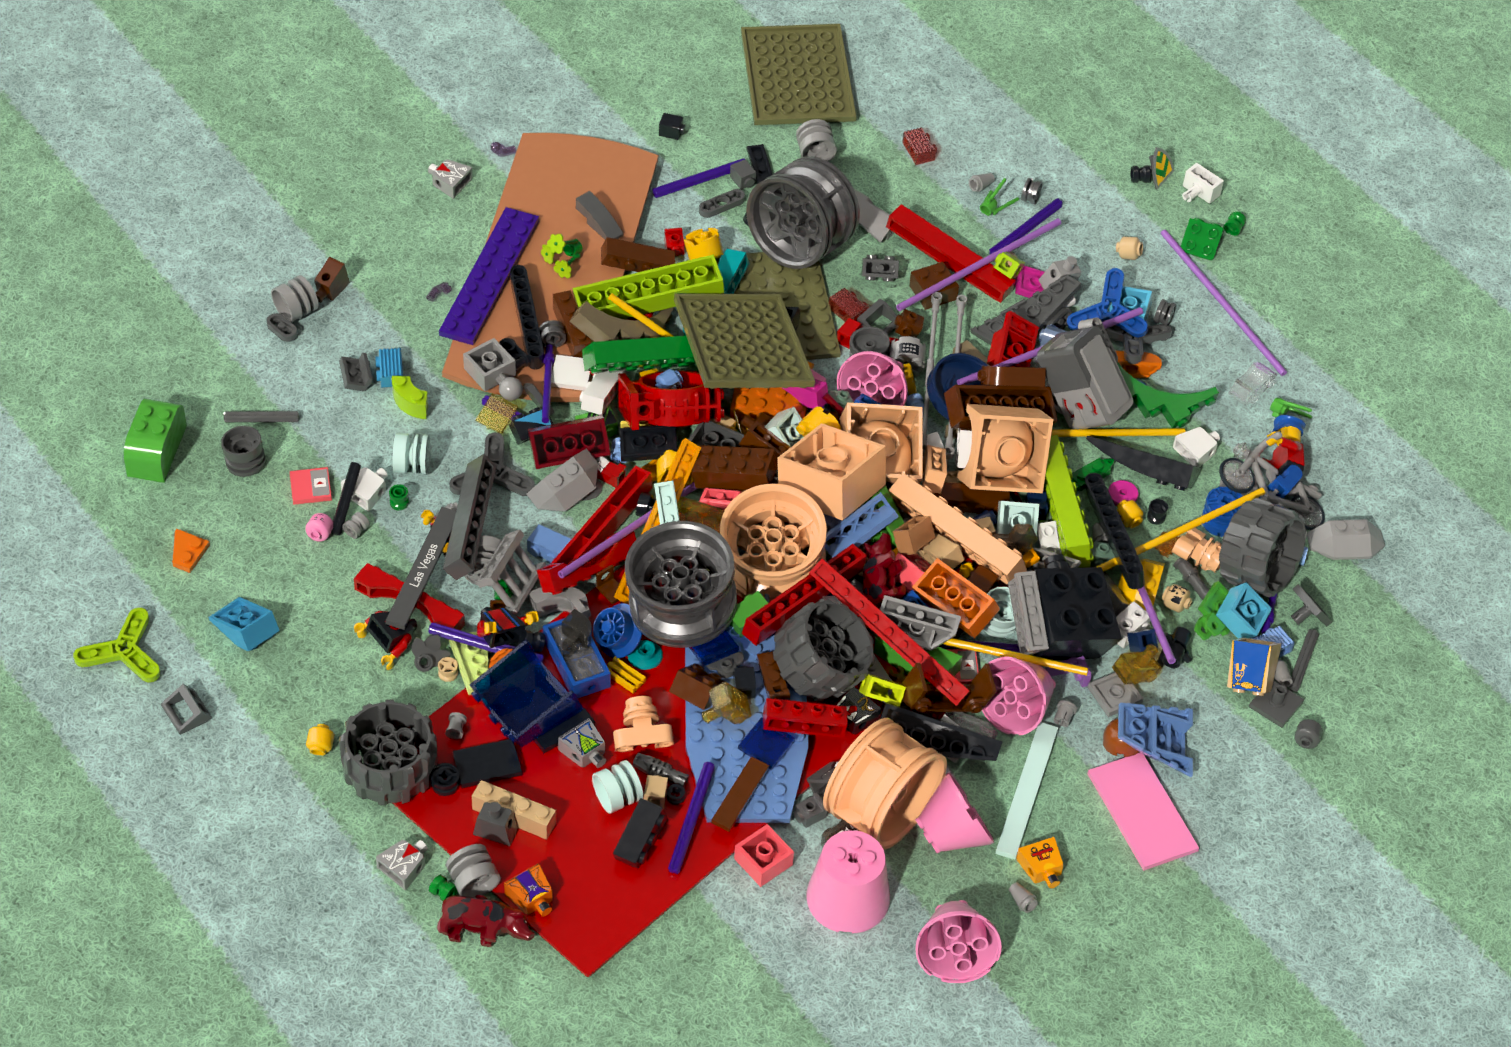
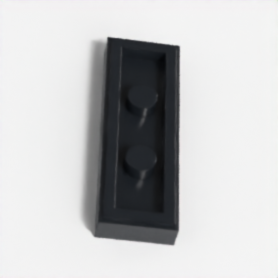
[746,144,773,184]
[533,708,595,753]

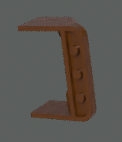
[900,663,997,713]

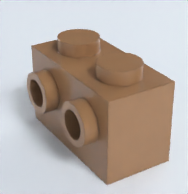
[893,516,936,555]

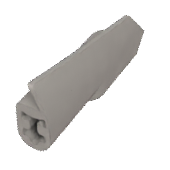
[854,189,894,243]

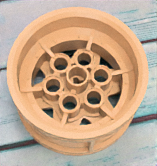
[720,484,827,602]
[823,718,947,850]

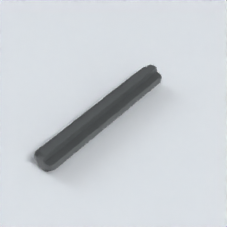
[224,411,299,422]
[1288,629,1319,692]

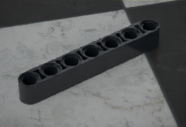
[510,265,544,370]

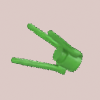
[979,178,1019,216]
[1270,397,1312,419]

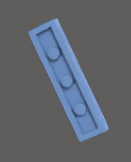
[825,492,899,558]

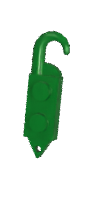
[1071,458,1115,491]

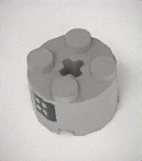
[889,336,926,377]

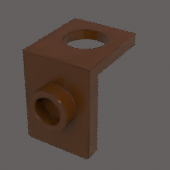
[596,565,619,604]

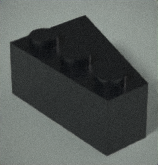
[613,798,668,869]

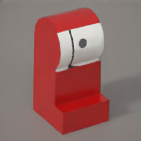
[595,457,626,488]

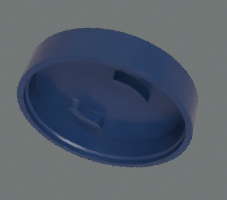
[927,353,1000,420]

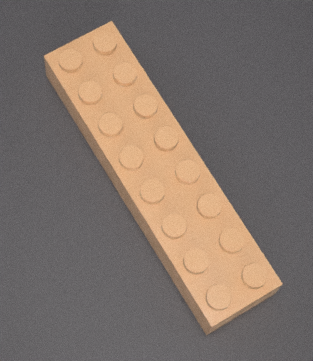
[888,473,1027,586]

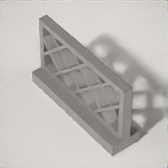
[1008,571,1049,656]

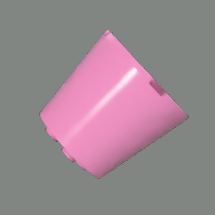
[806,830,890,934]

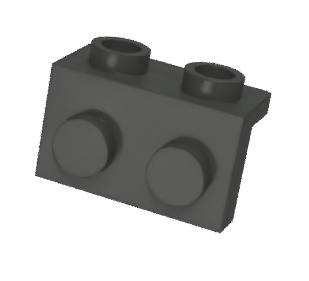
[339,353,373,391]

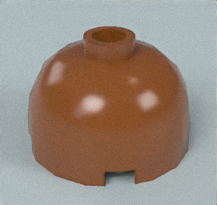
[1103,718,1139,757]

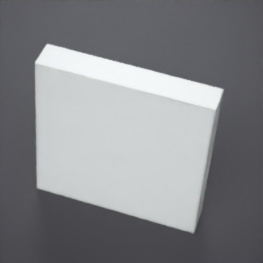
[551,355,590,391]

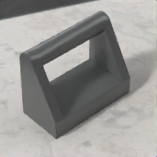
[857,298,897,334]
[161,684,212,735]

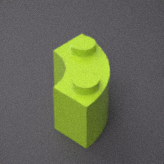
[391,376,428,419]

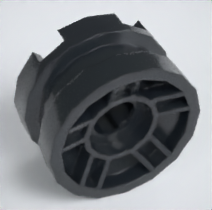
[430,763,460,796]

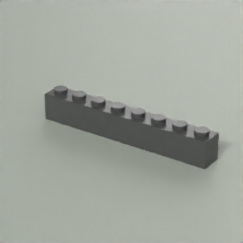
[443,454,497,580]

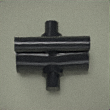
[1156,627,1192,669]

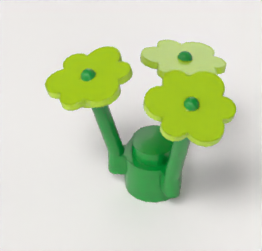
[541,234,583,278]

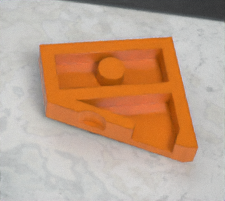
[172,529,210,573]

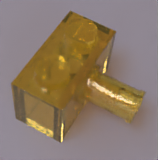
[1112,644,1162,685]
[702,682,752,724]

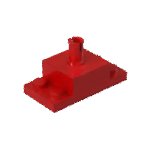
[986,311,1039,367]

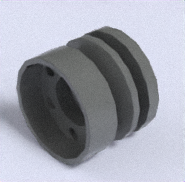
[221,426,266,477]

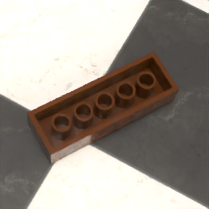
[944,385,1057,429]

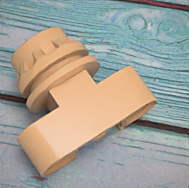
[1172,528,1222,573]
[613,696,674,752]

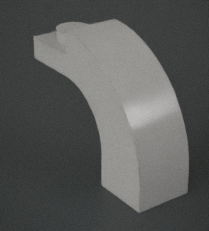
[528,587,591,627]

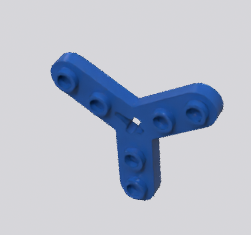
[1067,268,1148,337]

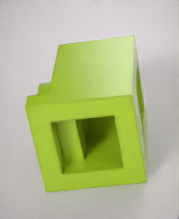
[994,251,1025,279]

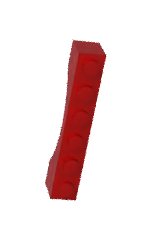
[536,531,636,595]
[354,563,465,640]

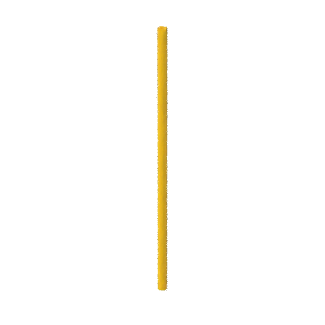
[1052,428,1186,437]
[1096,487,1265,572]
[864,624,1088,676]

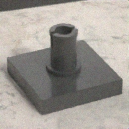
[1291,584,1333,627]
[1249,680,1304,728]

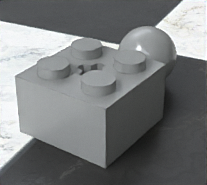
[463,338,523,401]

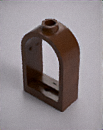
[977,366,1046,387]

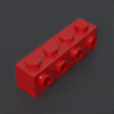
[763,698,848,738]

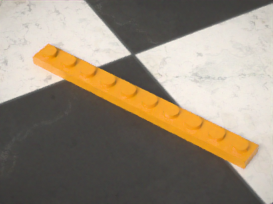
[614,438,701,604]

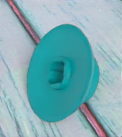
[627,640,663,670]

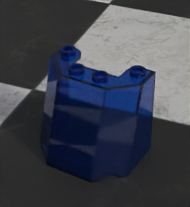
[470,639,583,747]

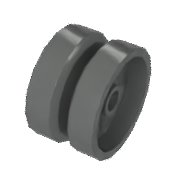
[850,327,890,357]

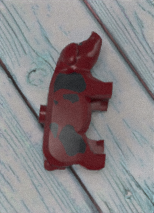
[862,533,906,609]
[437,895,535,947]

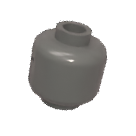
[1294,719,1323,749]

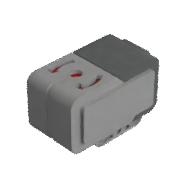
[1037,318,1133,429]

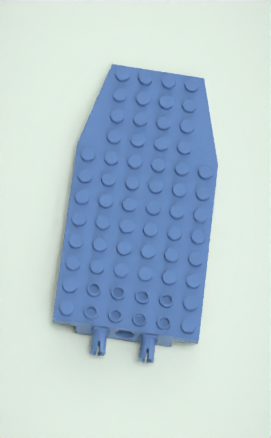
[685,594,808,823]

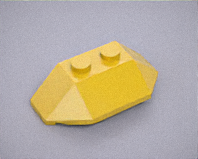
[1118,559,1165,611]

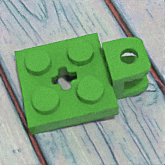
[1194,581,1230,640]

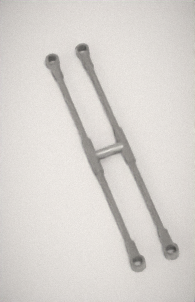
[922,292,967,459]

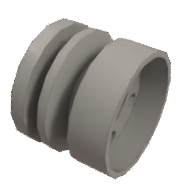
[796,119,837,162]
[271,275,319,323]
[464,535,502,585]
[446,844,501,898]

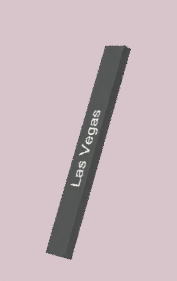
[386,507,456,630]

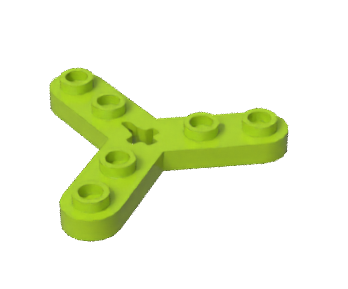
[73,608,160,683]

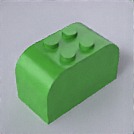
[124,398,187,483]

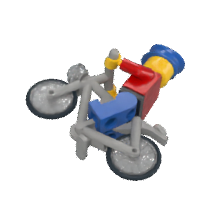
[1219,415,1325,530]

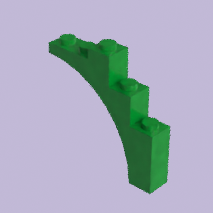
[1117,362,1219,428]

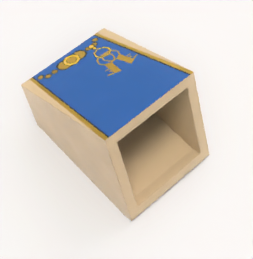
[1227,638,1282,696]

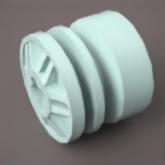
[393,433,431,475]
[983,587,1016,638]
[592,760,643,814]

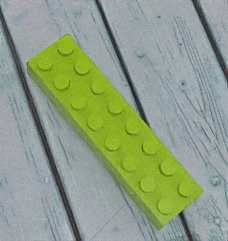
[573,254,724,319]
[1043,435,1093,568]

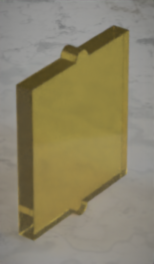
[475,393,518,434]

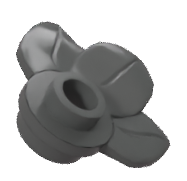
[411,634,451,672]
[703,645,744,678]

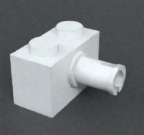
[1182,163,1224,204]

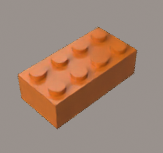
[730,387,807,424]
[912,558,1000,639]

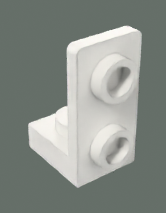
[1037,521,1061,554]

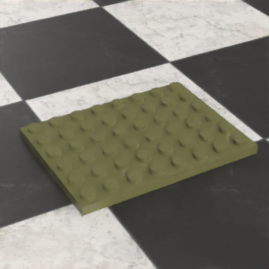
[741,24,856,125]
[715,252,841,360]
[674,294,815,389]

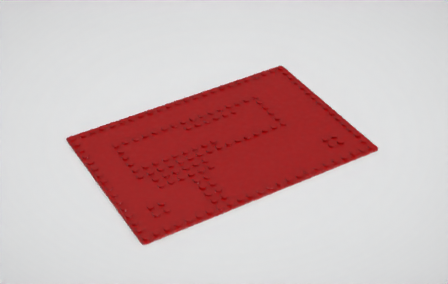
[373,506,907,977]

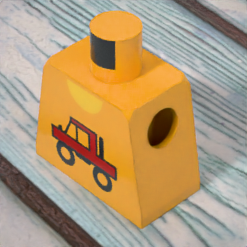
[1016,837,1063,889]

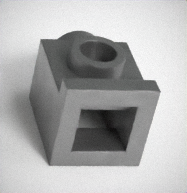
[794,792,827,828]

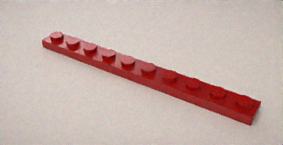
[809,558,971,706]

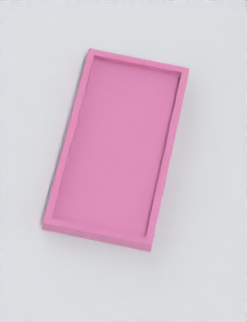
[1087,752,1199,871]

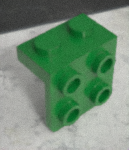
[1180,218,1224,260]

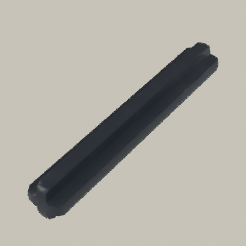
[331,462,361,536]

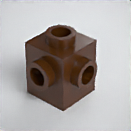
[894,309,924,338]

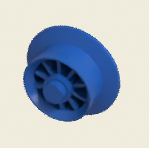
[593,603,642,658]

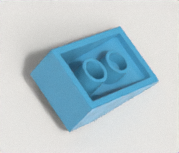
[208,597,280,651]

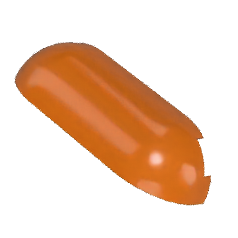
[1116,351,1162,378]

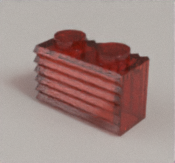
[902,127,937,165]
[829,288,869,322]

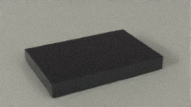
[619,425,678,462]
[452,739,522,788]

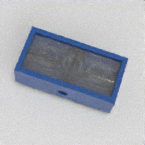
[543,613,611,700]

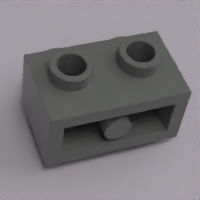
[861,255,899,282]

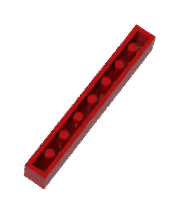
[742,544,867,646]

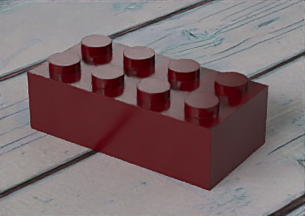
[528,415,611,469]

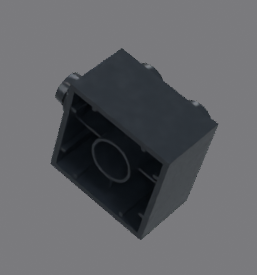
[1032,554,1122,660]

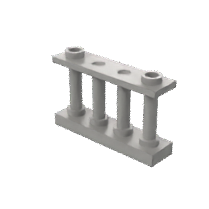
[476,529,546,615]

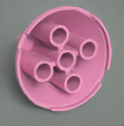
[837,351,908,406]
[982,657,1056,735]
[915,772,994,854]
[915,900,1001,983]

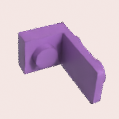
[1045,656,1092,687]

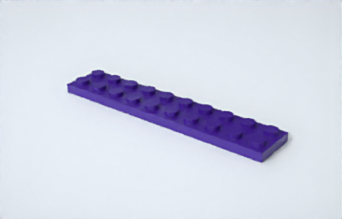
[439,207,539,345]

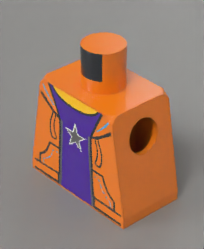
[504,864,552,917]

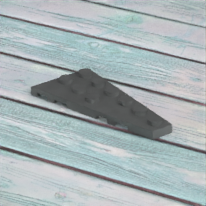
[970,275,1081,345]

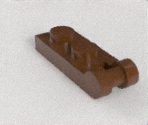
[757,651,790,700]

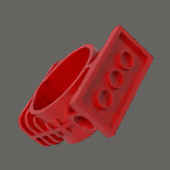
[618,371,724,430]

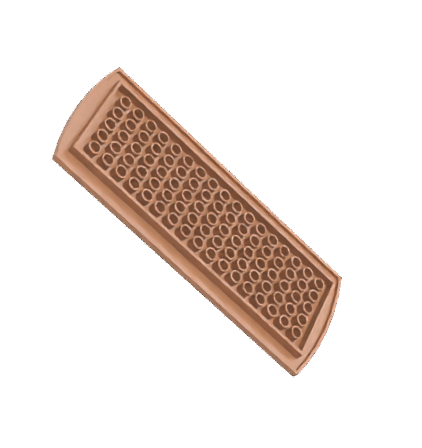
[442,133,659,402]

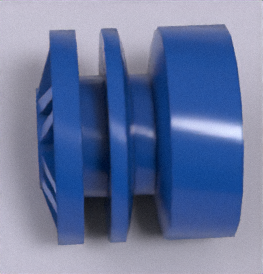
[1202,487,1243,537]

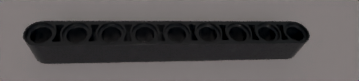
[1085,473,1145,589]

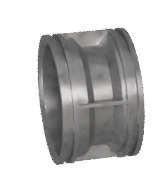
[746,156,860,269]
[625,521,737,648]

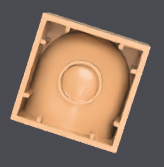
[840,402,922,484]
[957,404,1054,493]
[778,423,886,521]

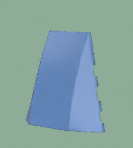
[1118,703,1193,777]

